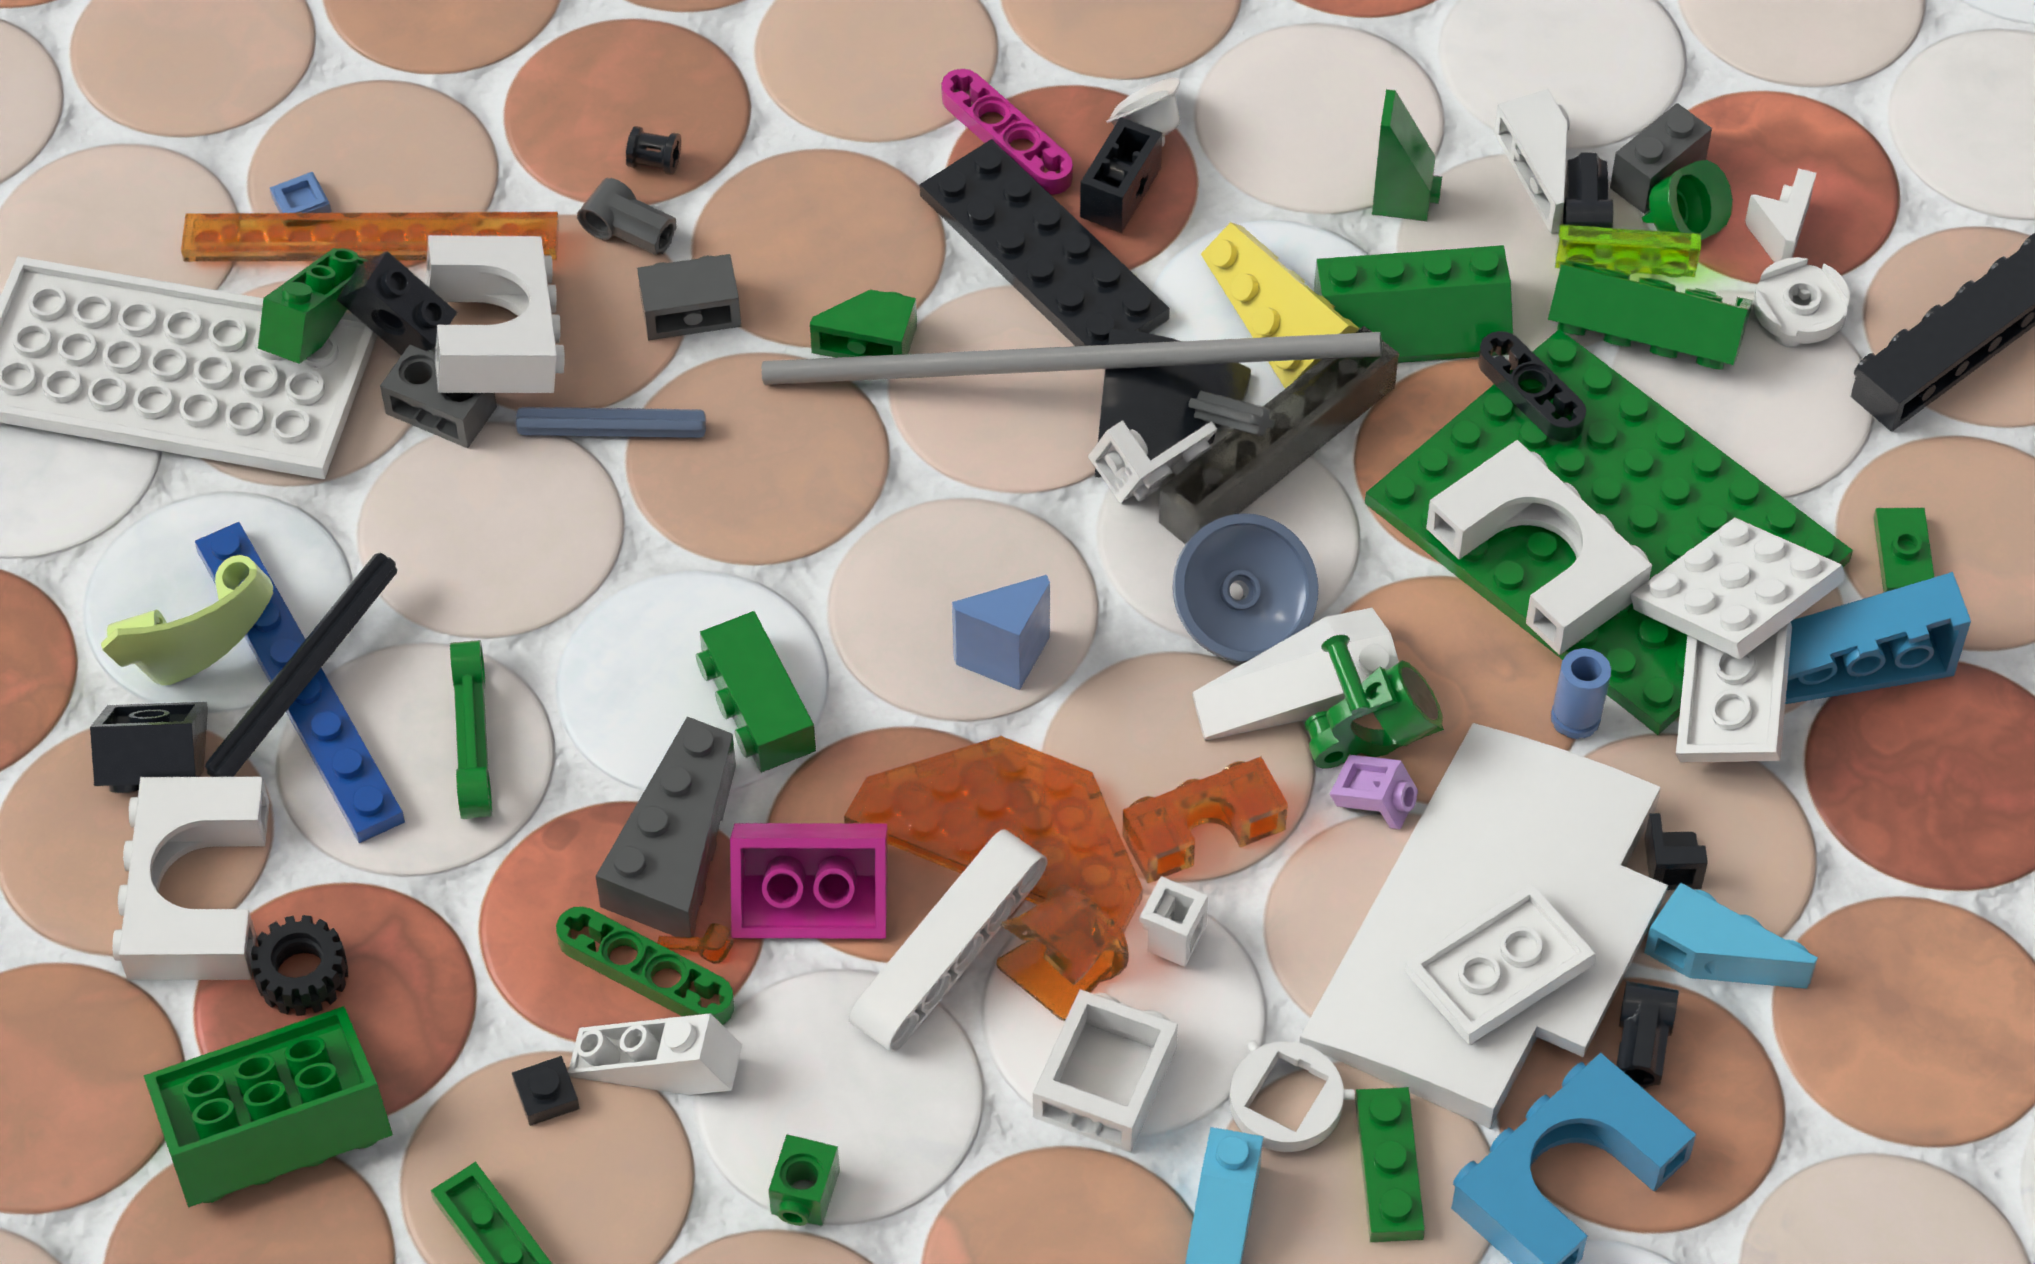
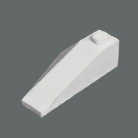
[1192,608,1399,741]

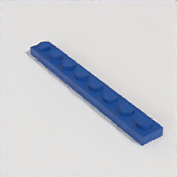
[194,522,405,843]

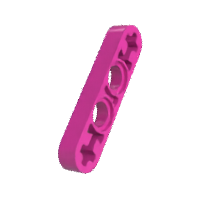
[941,69,1073,195]

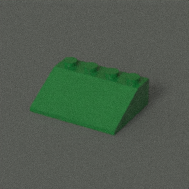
[143,1006,393,1208]

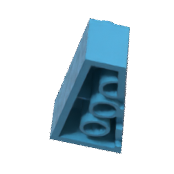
[1785,572,1971,704]

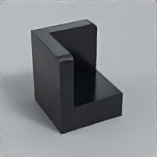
[1644,813,1708,890]

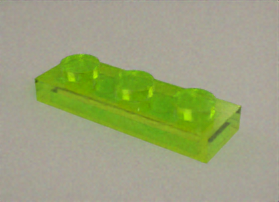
[1555,225,1701,278]

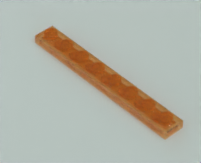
[181,212,559,262]

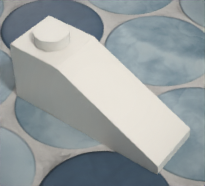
[1494,89,1570,234]

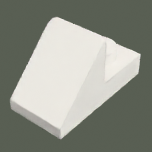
[1745,168,1817,263]

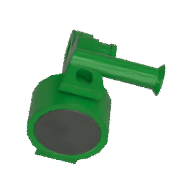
[1305,635,1444,769]

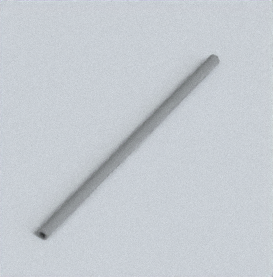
[762,332,1382,385]

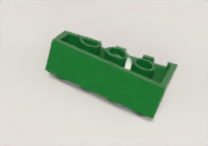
[1548,260,1753,370]

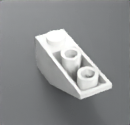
[568,1013,742,1095]

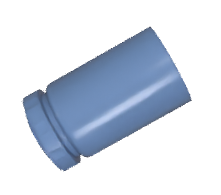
[1551,648,1611,739]

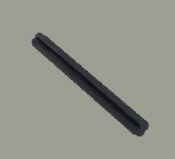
[205,553,397,777]

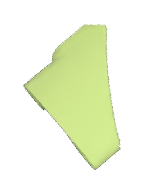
[101,555,273,685]

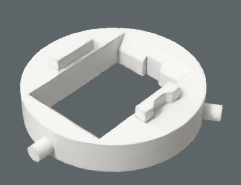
[1229,1040,1354,1152]

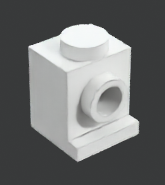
[1139,876,1208,967]

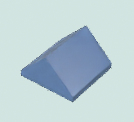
[952,575,1050,690]

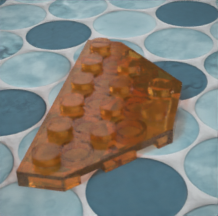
[844,736,1143,939]

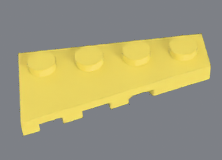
[1201,222,1360,393]

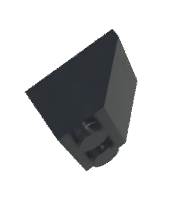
[90,702,208,793]

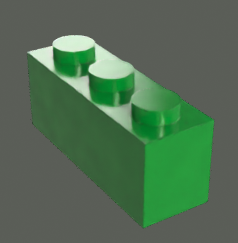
[696,611,816,773]

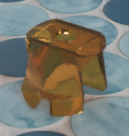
[996,885,1129,1021]

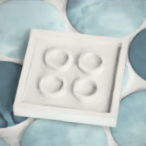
[1631,518,1845,659]

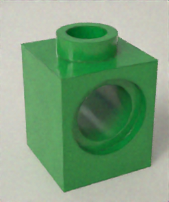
[768,1134,840,1226]

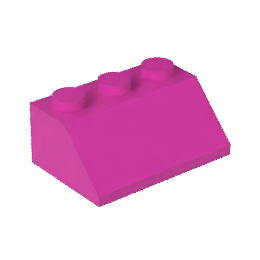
[730,823,888,939]

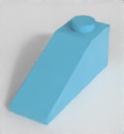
[1185,1127,1263,1264]

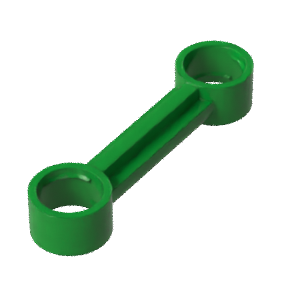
[450,640,492,819]

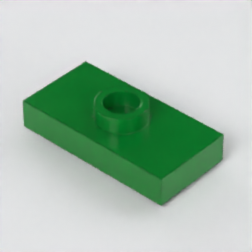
[1873,508,1934,593]

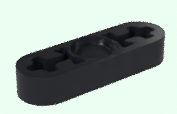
[1478,331,1586,442]

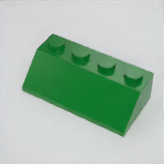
[1314,245,1513,368]

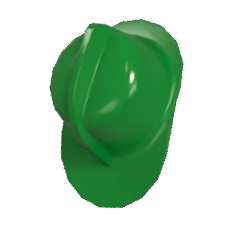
[1642,160,1733,243]

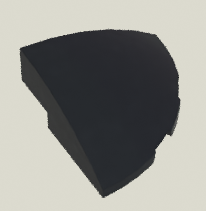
[1095,328,1251,478]

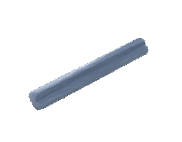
[516,407,706,438]

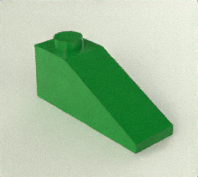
[1372,89,1443,221]

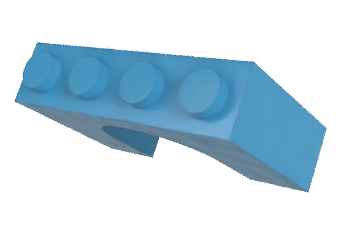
[1451,1053,1696,1264]

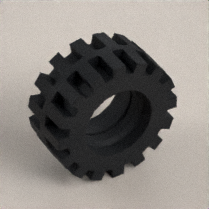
[250,915,348,1016]

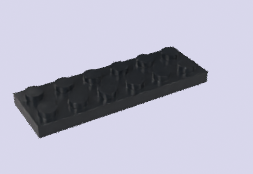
[920,139,1170,346]

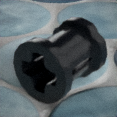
[626,126,681,174]

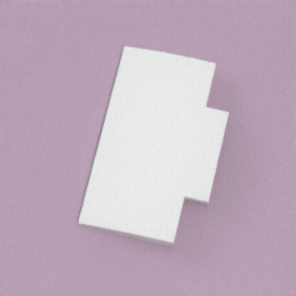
[1299,723,1668,1129]

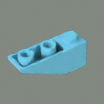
[1644,882,1818,989]

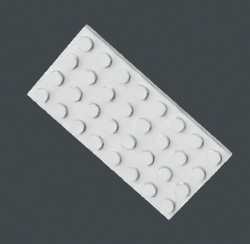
[0,256,378,480]

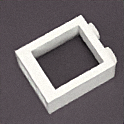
[1033,989,1178,1153]

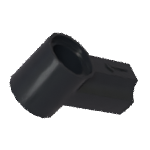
[1563,153,1613,241]
[1616,981,1679,1089]

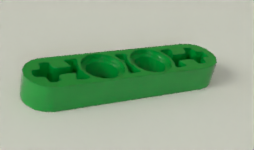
[556,906,734,1025]

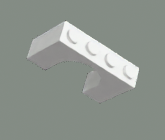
[426,235,565,393]
[1426,440,1652,655]
[112,777,270,980]

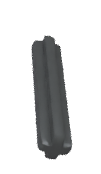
[1189,391,1275,436]

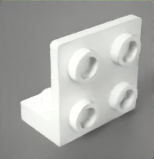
[1088,420,1218,504]

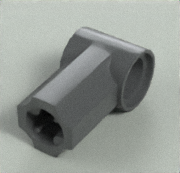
[577,178,677,255]

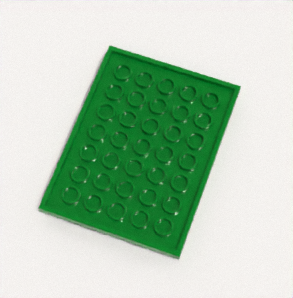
[1365,329,1853,735]

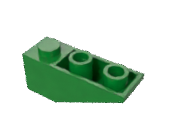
[258,248,369,364]

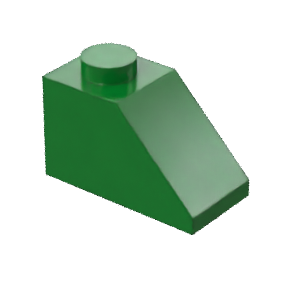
[810,289,917,358]

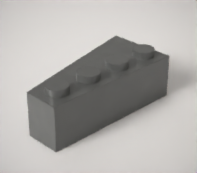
[595,716,736,943]

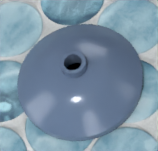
[1172,513,1318,662]

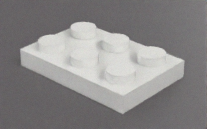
[1676,622,1792,762]
[1406,883,1596,1045]

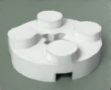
[1753,257,1850,348]

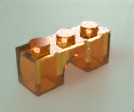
[1122,756,1288,883]

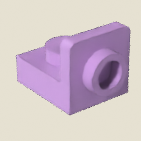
[1330,755,1418,829]

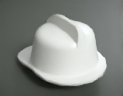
[1106,78,1180,146]

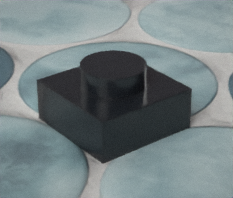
[512,1056,580,1126]

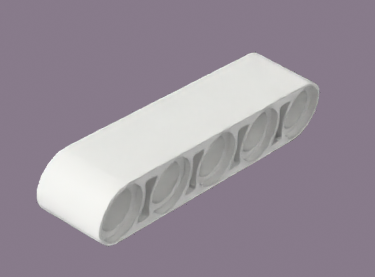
[849,829,1048,1052]

